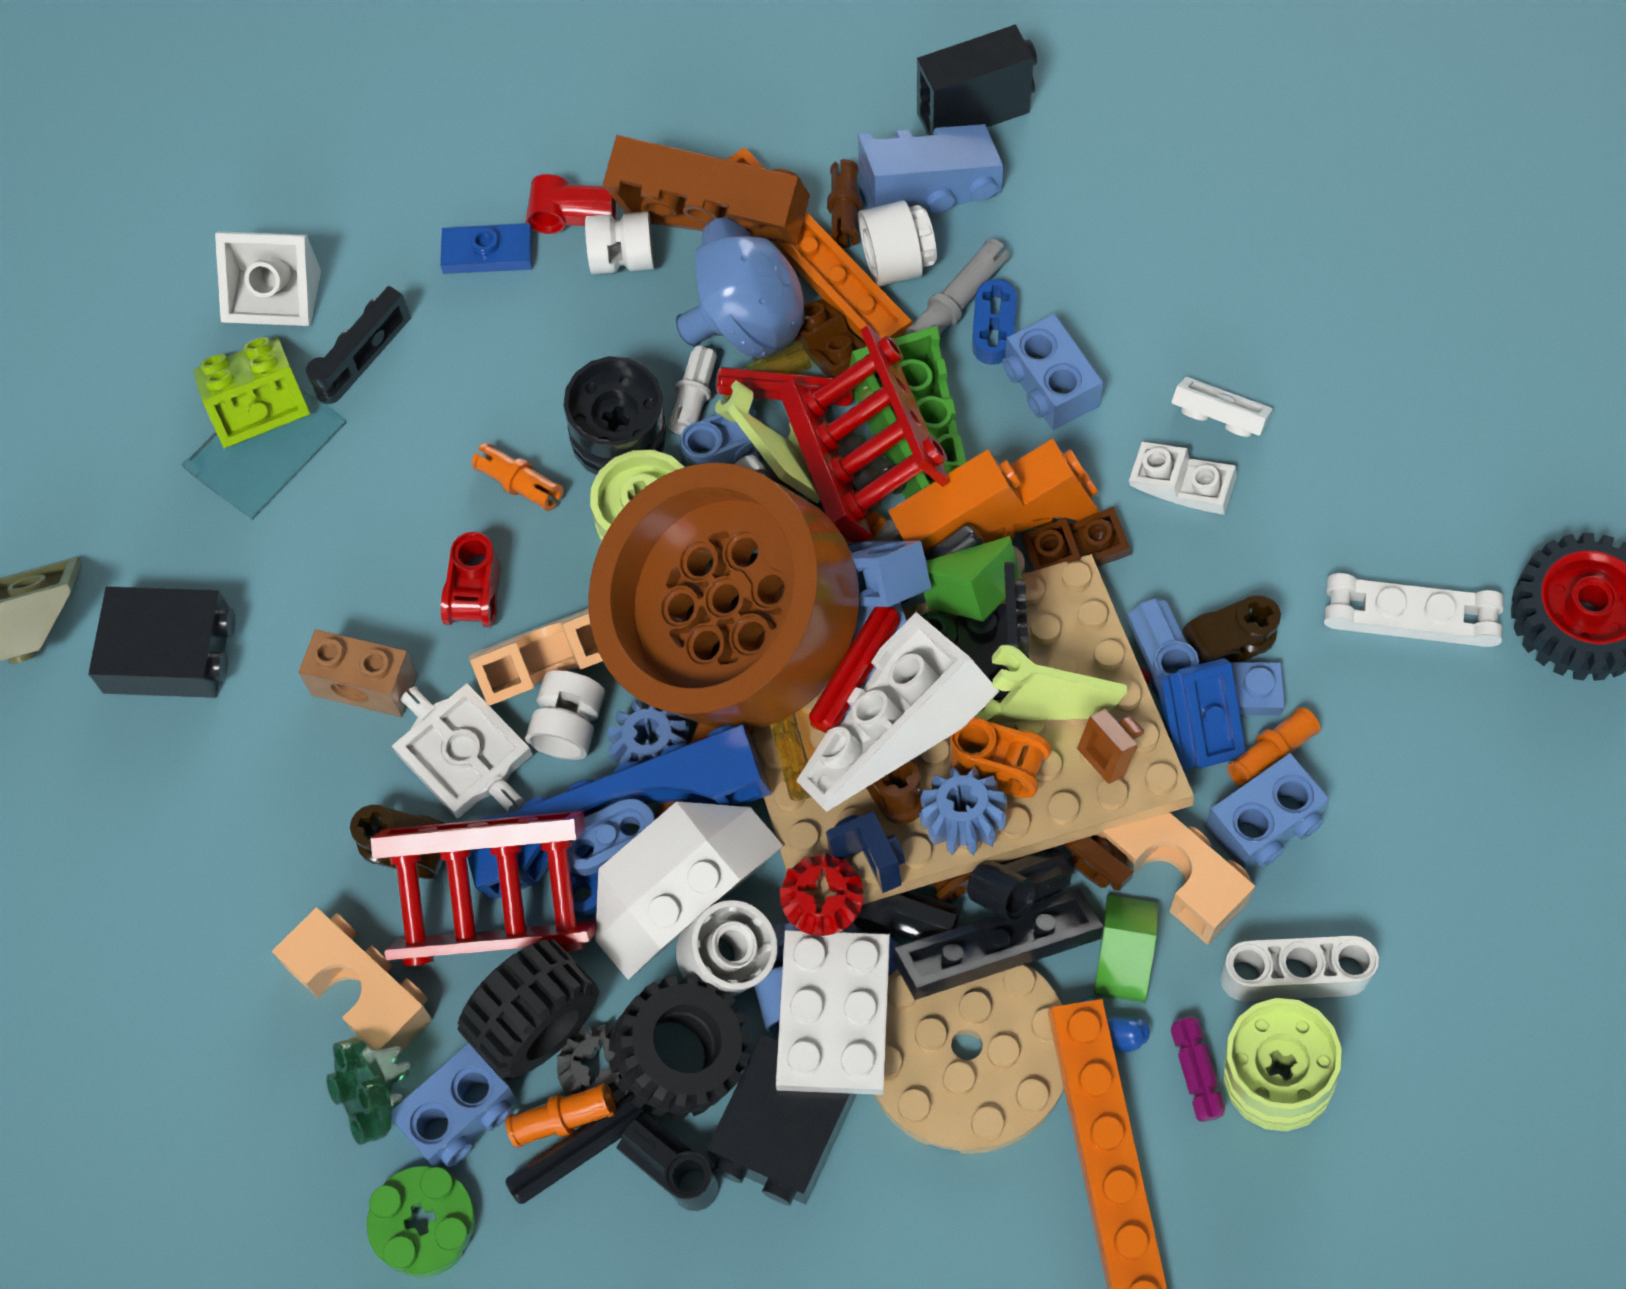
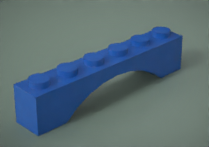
[467,724,772,900]

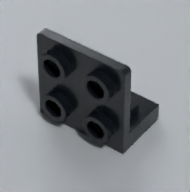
[957,562,1029,700]

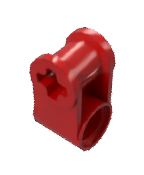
[441,532,501,628]

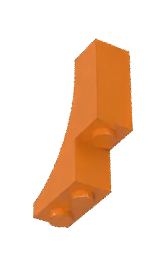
[888,438,1100,552]

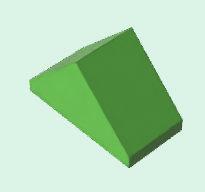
[923,536,1022,621]
[1094,895,1158,1003]

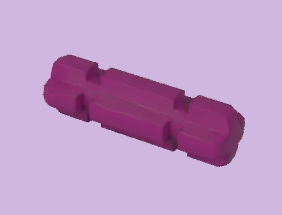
[1171,1017,1225,1122]

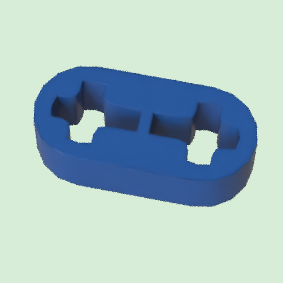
[972,279,1017,365]

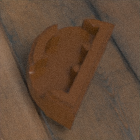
[1063,835,1134,891]

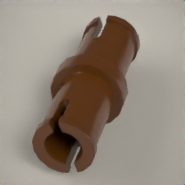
[827,159,862,248]

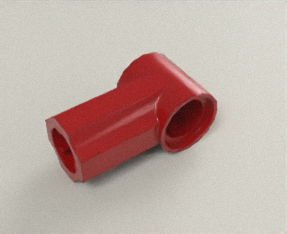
[526,174,617,234]

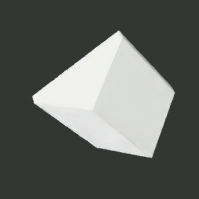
[215,231,321,326]

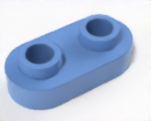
[567,799,655,876]

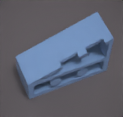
[858,124,1003,214]

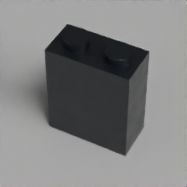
[917,24,1037,136]
[88,586,235,698]
[706,1034,857,1206]

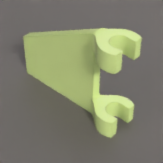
[715,380,820,503]
[975,645,1127,723]

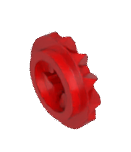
[780,852,864,936]

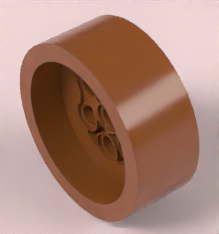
[588,463,859,730]

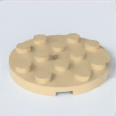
[873,964,1064,1154]

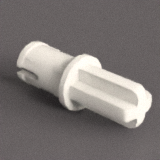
[667,345,717,435]

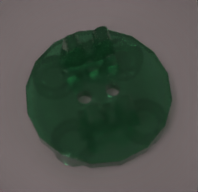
[326,1037,411,1145]

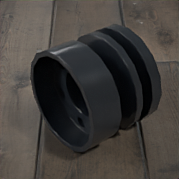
[563,356,666,475]

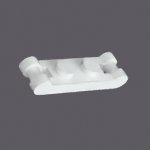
[1324,573,1504,647]

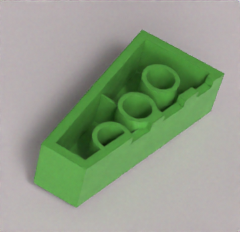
[850,326,966,500]

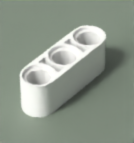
[1220,936,1379,1001]

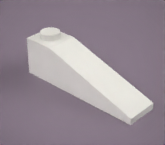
[796,612,1000,812]

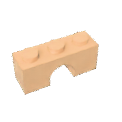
[468,608,603,706]
[1096,812,1255,945]
[272,907,432,1065]

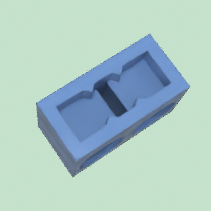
[1002,314,1103,430]
[848,541,932,607]
[1205,753,1330,870]
[387,1043,517,1168]

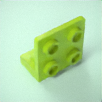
[193,337,310,448]

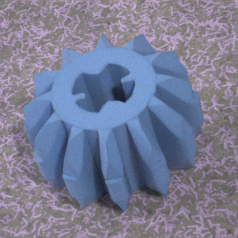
[607,700,690,767]
[919,765,1007,856]

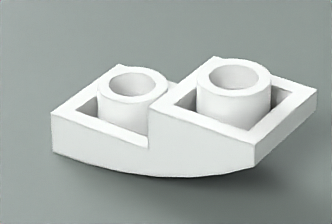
[1129,441,1237,515]

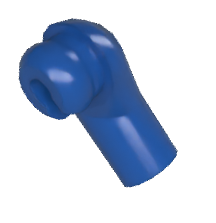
[1078,995,1150,1052]

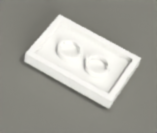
[776,930,890,1095]

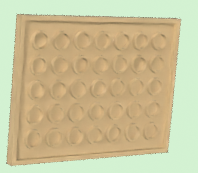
[751,554,1194,913]

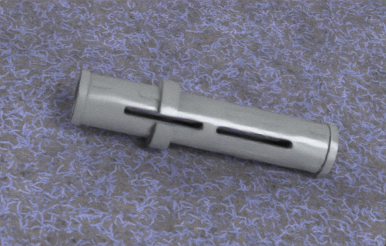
[905,238,1009,336]

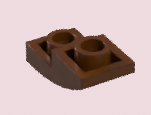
[795,298,867,378]
[1021,507,1132,571]

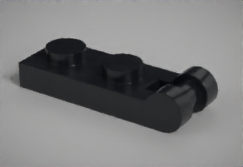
[306,285,411,404]

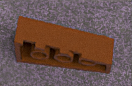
[602,135,810,245]

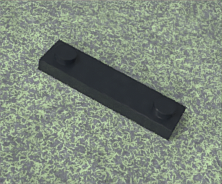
[893,889,1104,1000]

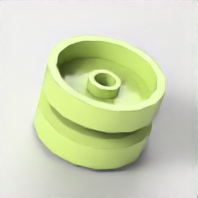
[590,450,684,543]

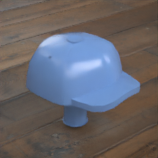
[676,217,805,359]

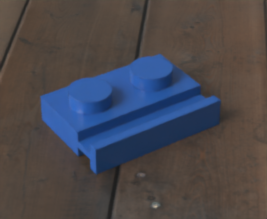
[1156,658,1246,773]

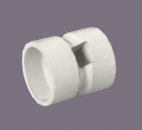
[585,211,655,275]
[525,670,605,760]

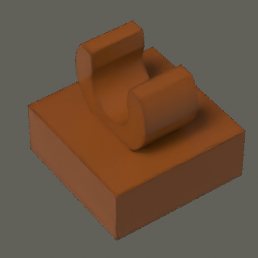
[1077,709,1144,784]

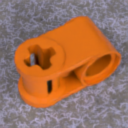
[950,717,1052,798]

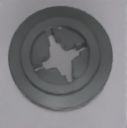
[557,1023,631,1103]

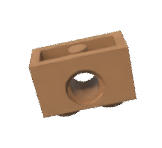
[298,629,418,717]

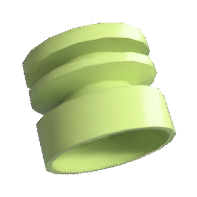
[1224,998,1342,1132]

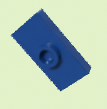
[440,223,532,274]

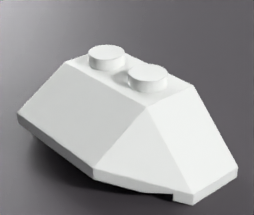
[595,801,783,980]

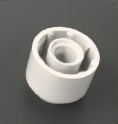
[858,200,937,287]
[676,900,777,998]

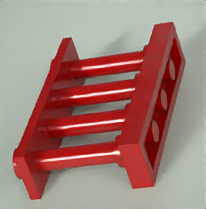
[778,325,950,543]
[370,810,596,966]

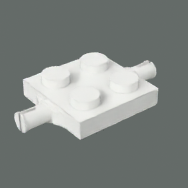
[392,683,533,819]

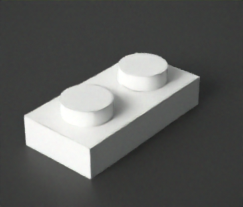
[1171,377,1274,437]

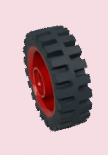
[1511,533,1626,681]

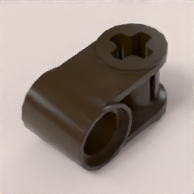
[1182,595,1281,665]
[350,804,445,879]

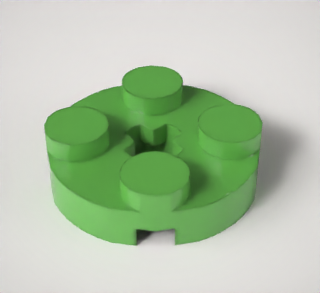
[366,1166,477,1278]

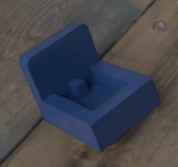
[826,811,906,893]

